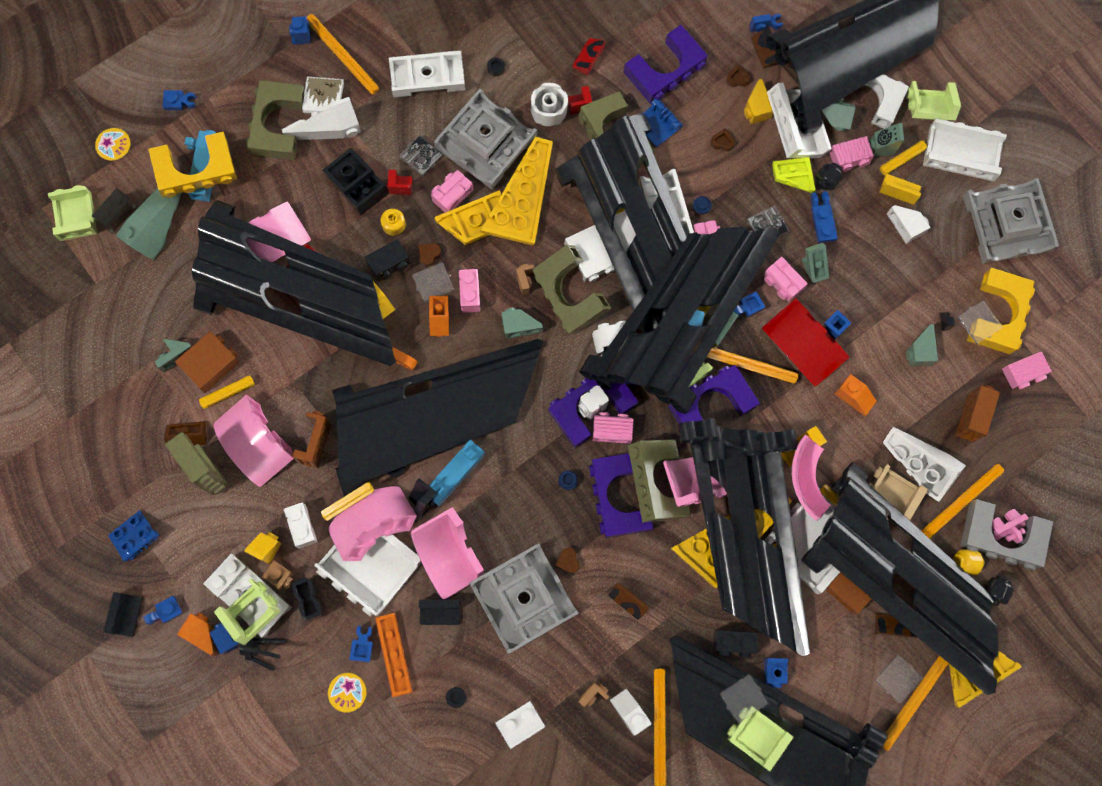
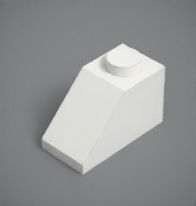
[887,205,931,244]
[610,689,651,736]

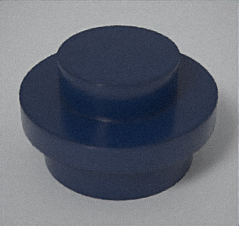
[693,196,712,214]
[558,471,578,490]

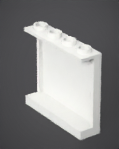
[765,487,840,594]
[314,535,421,617]

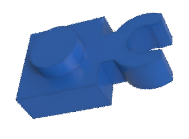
[162,90,196,110]
[349,626,373,662]

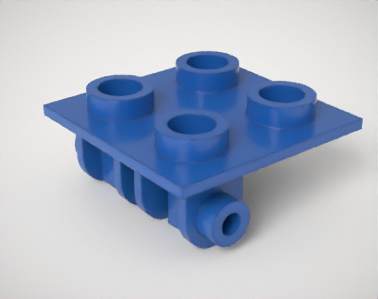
[642,99,684,147]
[108,510,160,562]

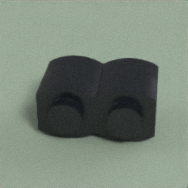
[292,577,324,622]

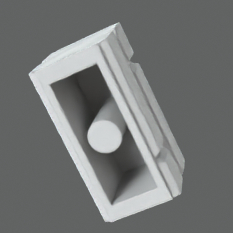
[577,385,609,420]
[284,503,318,549]

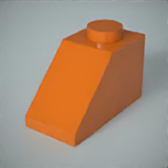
[429,296,449,337]
[834,374,877,416]
[177,612,218,656]

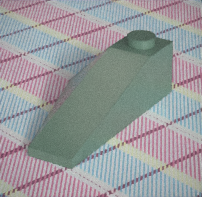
[115,188,182,261]

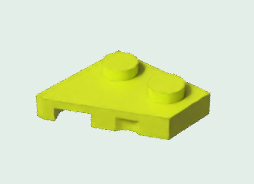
[772,157,815,193]

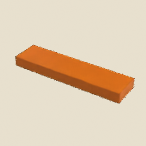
[375,613,413,697]

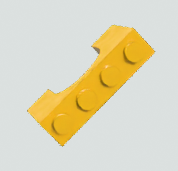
[148,132,237,197]
[967,268,1035,354]

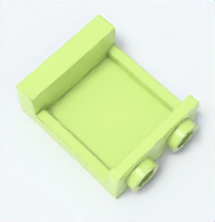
[906,81,961,120]
[48,185,98,241]
[727,706,793,771]

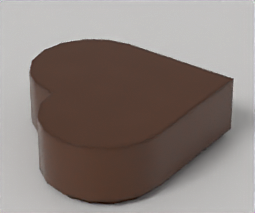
[726,65,751,87]
[710,128,735,151]
[419,243,441,267]
[555,548,580,574]

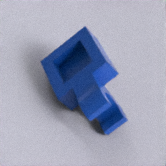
[749,14,783,32]
[734,292,765,317]
[143,596,183,625]

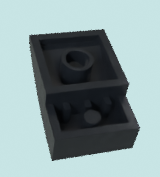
[322,148,389,215]

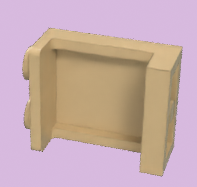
[869,464,928,521]

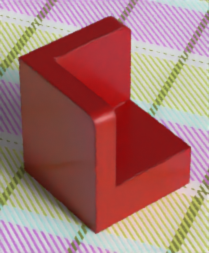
[568,86,592,114]
[388,170,412,195]

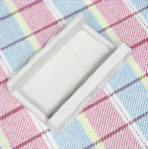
[767,83,831,158]
[923,119,1007,181]
[564,211,636,283]

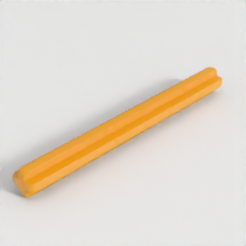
[307,14,379,94]
[707,347,798,383]
[921,464,1005,539]
[882,655,949,751]
[654,669,666,786]

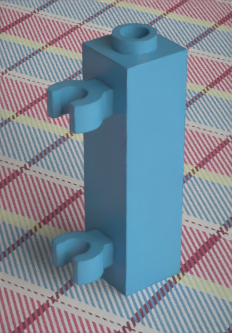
[184,130,216,202]
[428,440,485,507]

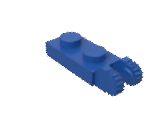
[810,191,838,243]

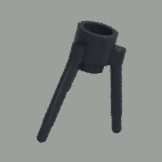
[239,638,287,671]

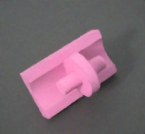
[991,509,1029,543]

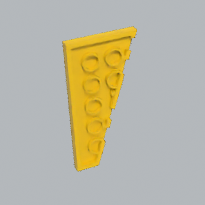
[480,137,553,246]
[671,498,792,589]

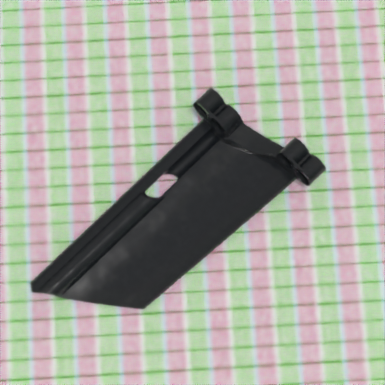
[765,0,938,134]
[332,339,543,497]
[670,635,888,786]

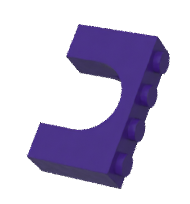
[623,25,708,104]
[668,365,760,423]
[548,378,638,449]
[589,453,653,539]

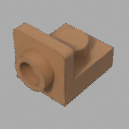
[516,264,535,295]
[262,560,294,591]
[578,683,609,707]

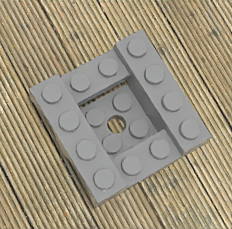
[434,89,537,190]
[963,178,1059,264]
[469,543,579,654]

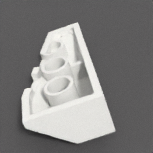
[282,97,361,140]
[883,427,966,502]

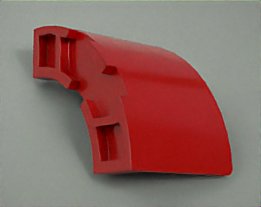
[762,298,850,387]

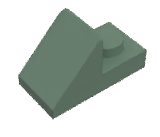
[802,243,829,284]
[155,339,192,372]

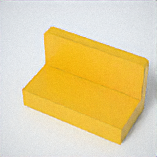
[879,174,921,205]

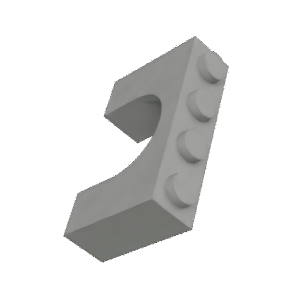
[960,499,1053,571]

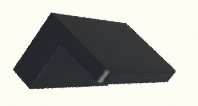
[409,478,437,523]
[103,592,143,637]
[419,600,460,625]

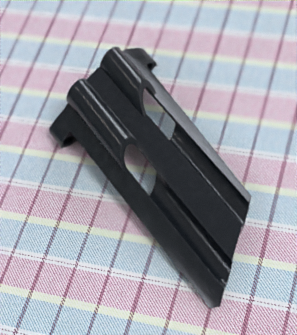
[554,114,687,333]
[192,200,396,366]
[579,227,779,414]
[678,419,811,657]
[801,462,998,695]

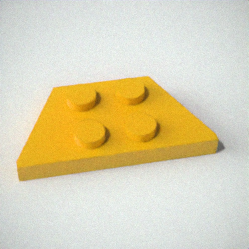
[434,190,501,245]
[949,651,1022,708]

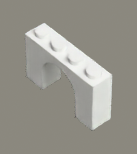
[836,74,909,129]

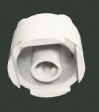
[531,83,568,126]
[592,320,626,356]

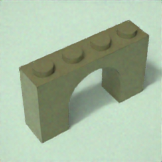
[246,80,305,160]
[578,91,654,163]
[533,244,611,334]
[165,432,229,495]
[628,440,691,523]

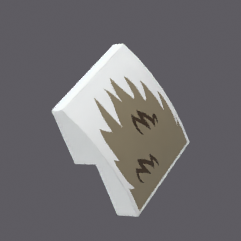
[303,77,344,113]

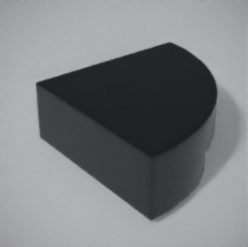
[940,312,955,331]

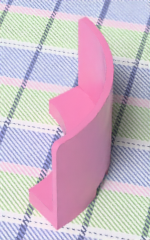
[246,202,311,262]
[214,394,294,487]
[792,435,831,521]
[663,457,727,507]
[328,486,417,561]
[411,507,484,600]

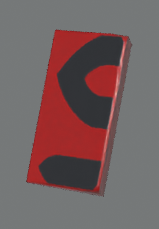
[572,38,605,75]

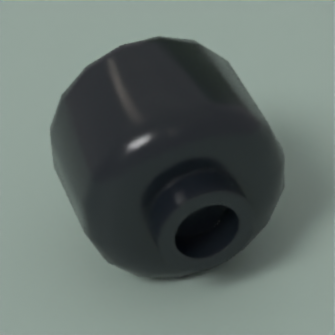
[815,163,843,191]
[985,575,1014,607]

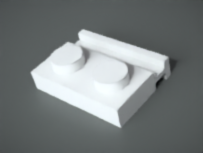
[496,701,545,749]

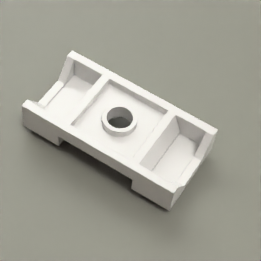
[389,51,465,97]
[638,169,694,237]
[204,553,292,638]

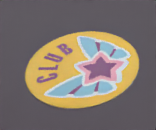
[95,128,130,160]
[328,673,366,712]

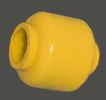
[380,208,406,236]
[953,549,984,575]

